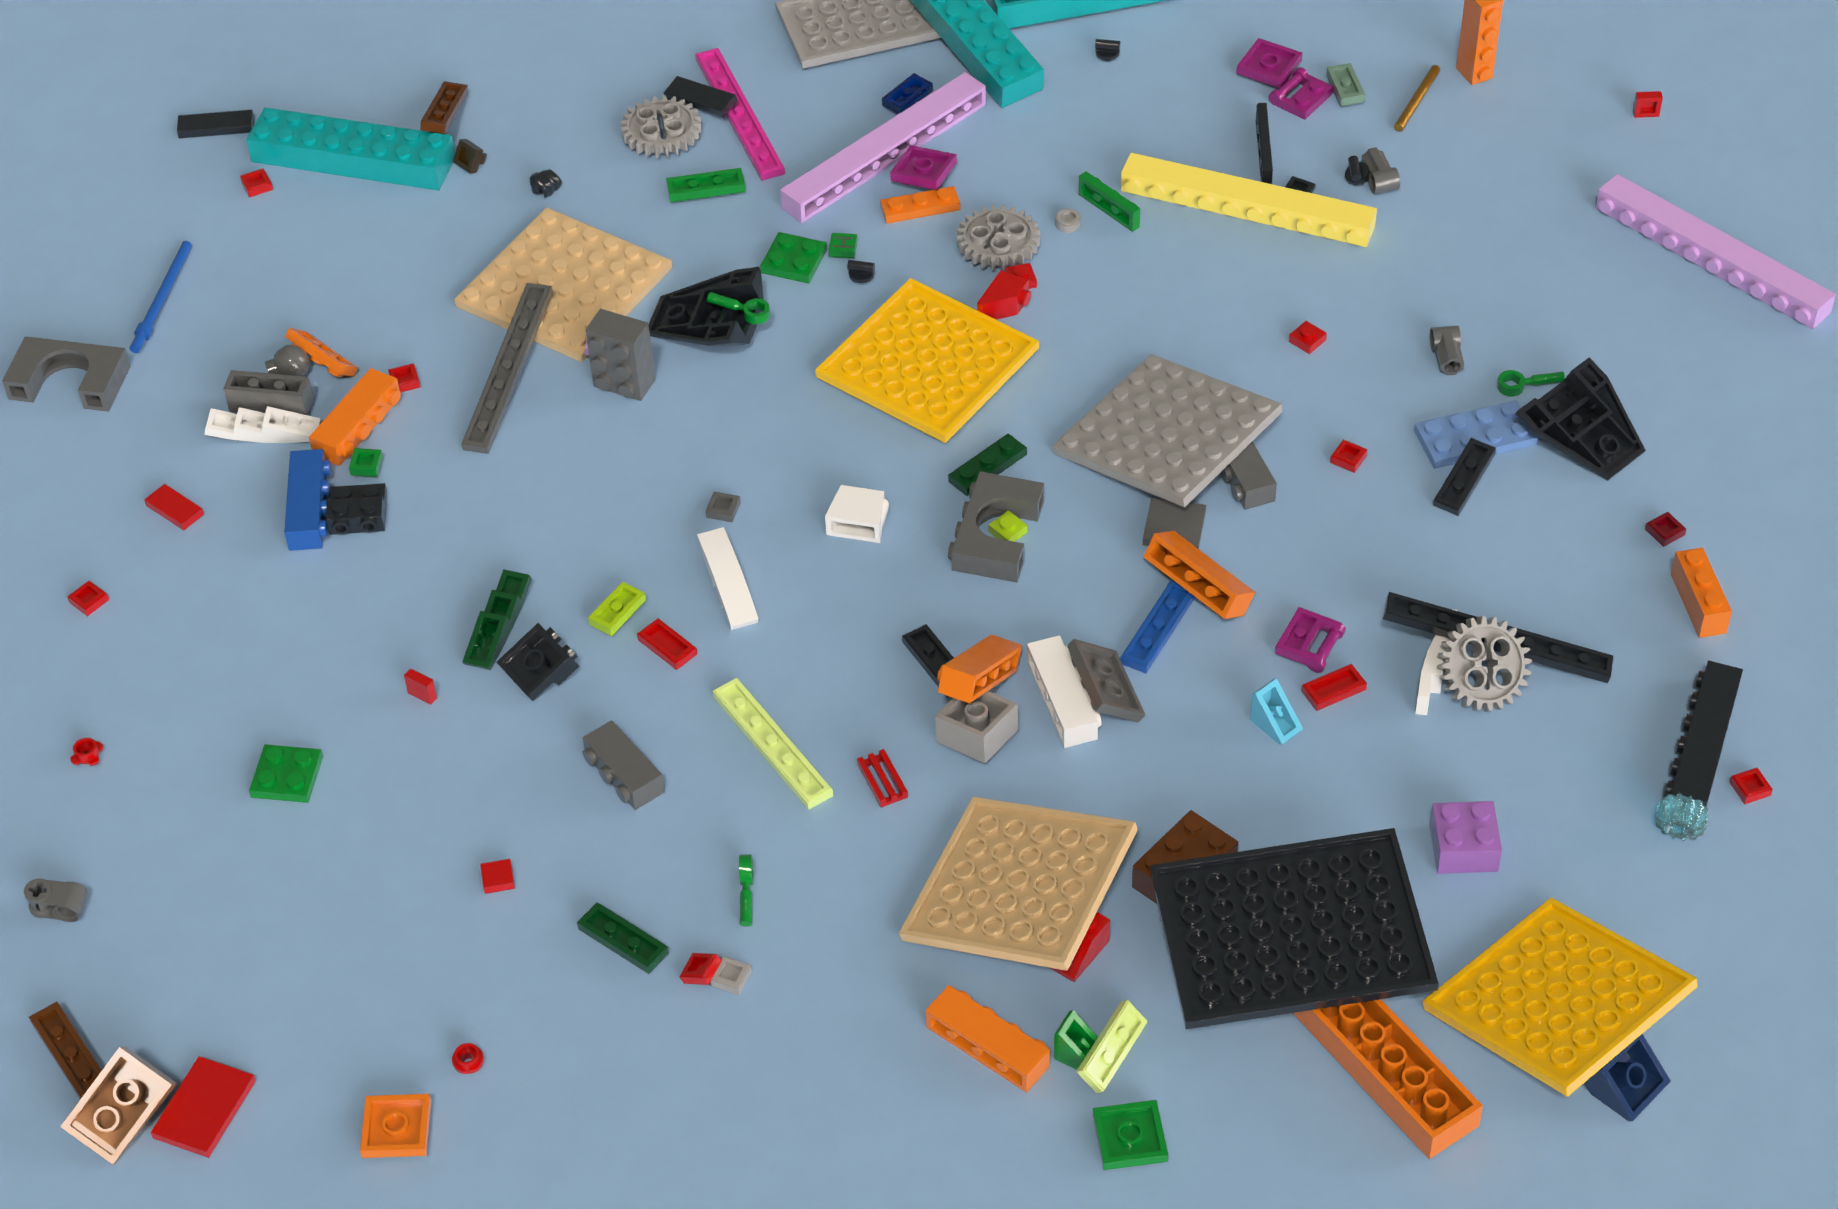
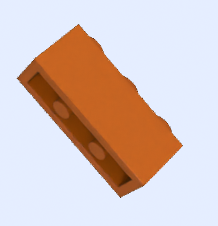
[1671,547,1732,638]

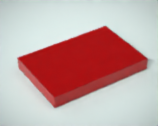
[150,1056,256,1158]

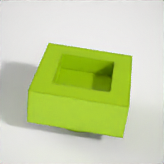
[988,510,1028,542]

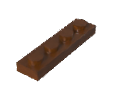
[420,81,468,134]
[29,1001,102,1100]

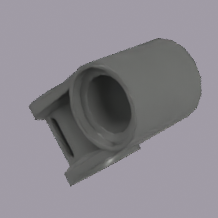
[24,878,88,922]

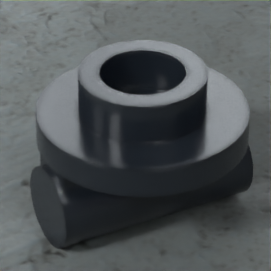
[1095,39,1121,61]
[1345,155,1370,185]
[847,260,875,283]

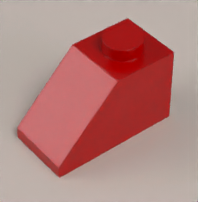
[977,270,1031,320]
[1050,912,1110,982]

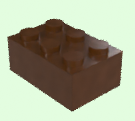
[1132,810,1239,905]

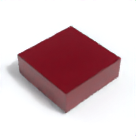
[1645,512,1686,547]

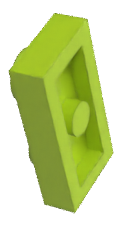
[588,582,646,637]

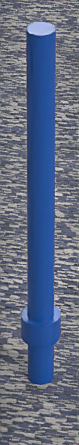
[129,241,192,353]

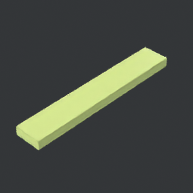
[713,678,833,810]

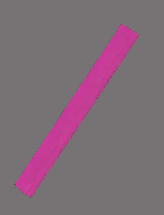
[695,48,785,181]

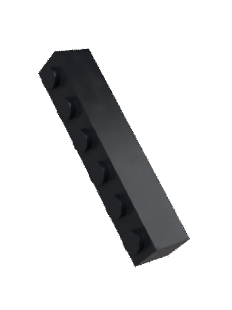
[1664,660,1743,820]

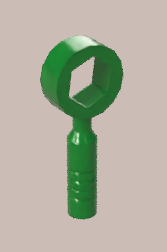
[707,292,770,325]
[1497,370,1565,397]
[739,854,753,927]

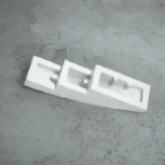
[204,406,321,443]
[697,527,758,630]
[1415,609,1458,715]

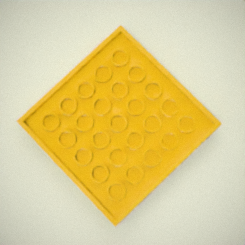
[815,278,1039,443]
[1423,897,1697,1097]

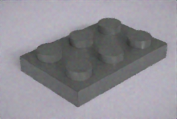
[1067,639,1145,722]

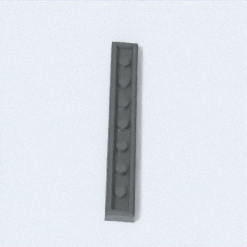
[461,283,553,454]

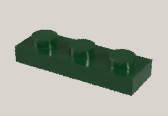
[948,433,1027,496]
[577,902,668,974]

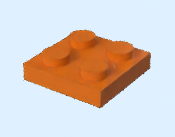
[360,1094,431,1158]

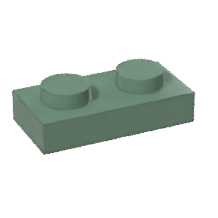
[1326,63,1365,106]

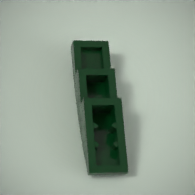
[462,569,532,670]

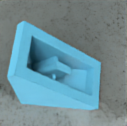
[1250,678,1303,744]

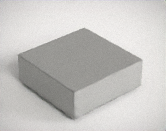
[710,956,752,995]

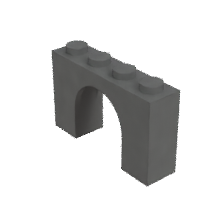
[2,336,131,412]
[948,472,1044,583]

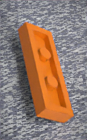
[880,186,961,224]
[285,328,358,378]

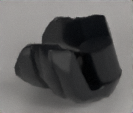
[529,169,562,198]

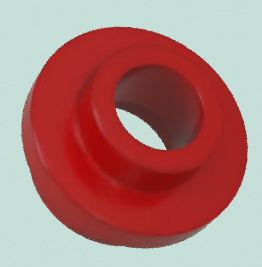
[452,1043,484,1074]

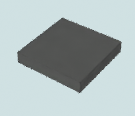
[1143,498,1206,549]

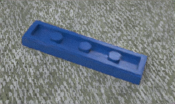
[1120,580,1195,674]

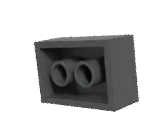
[585,309,655,401]

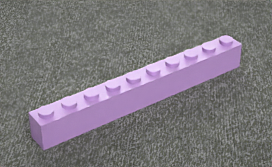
[780,72,986,223]
[1596,174,1836,329]

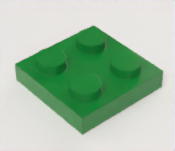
[760,232,827,284]
[249,744,323,803]
[1093,1100,1168,1170]

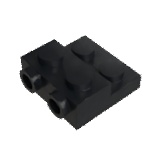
[326,483,387,535]
[496,623,579,701]

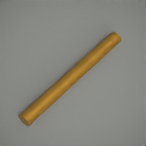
[1394,65,1440,132]

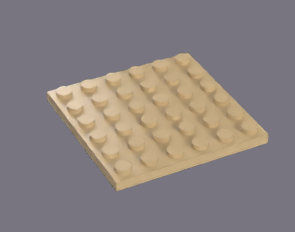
[454,207,672,362]
[899,797,1138,971]

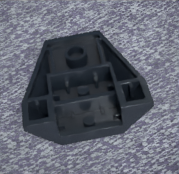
[649,267,764,346]
[1515,357,1646,481]

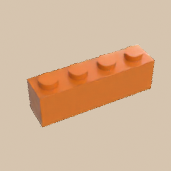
[1456,0,1503,85]
[309,368,401,466]
[1143,531,1256,619]
[937,634,1022,704]
[925,985,1050,1093]

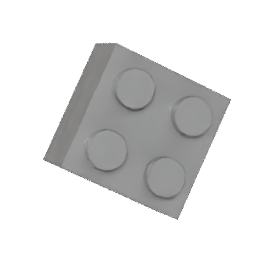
[935,691,1019,763]

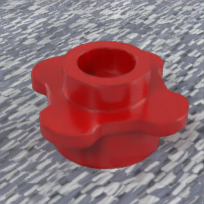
[70,738,103,766]

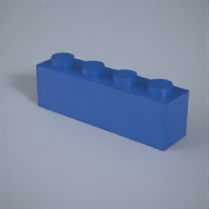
[284,449,331,551]

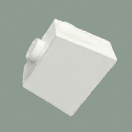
[825,485,889,543]

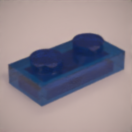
[882,73,933,114]

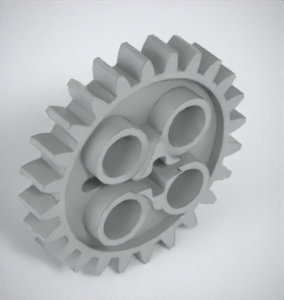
[620,95,702,158]
[957,205,1040,271]
[1437,616,1532,712]

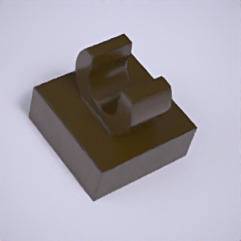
[453,139,487,173]

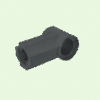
[1361,147,1400,194]
[1430,325,1464,375]

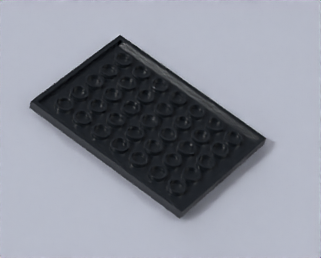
[1150,828,1439,1029]

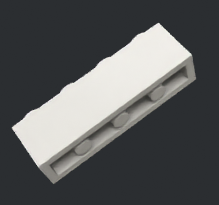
[1027,635,1102,748]

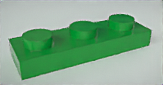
[666,168,745,202]
[1078,171,1140,232]

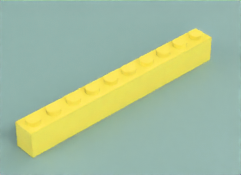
[1121,153,1377,247]

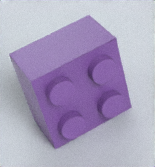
[1430,801,1502,874]

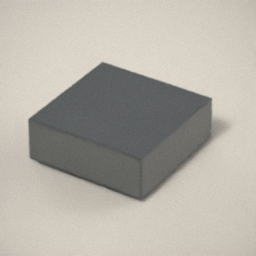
[706,491,741,522]

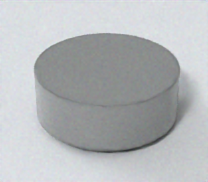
[1055,209,1081,233]

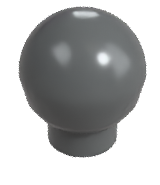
[265,345,310,377]

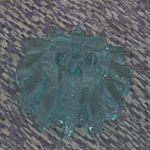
[1655,793,1708,841]

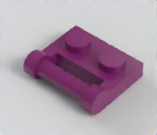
[1268,67,1334,120]
[1275,607,1346,673]

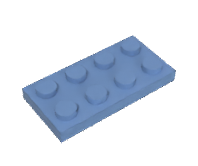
[1414,400,1538,469]

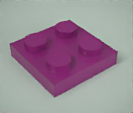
[1236,38,1303,88]
[890,145,957,190]

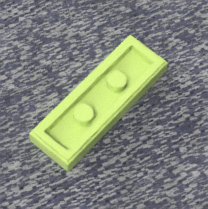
[1076,1000,1148,1093]

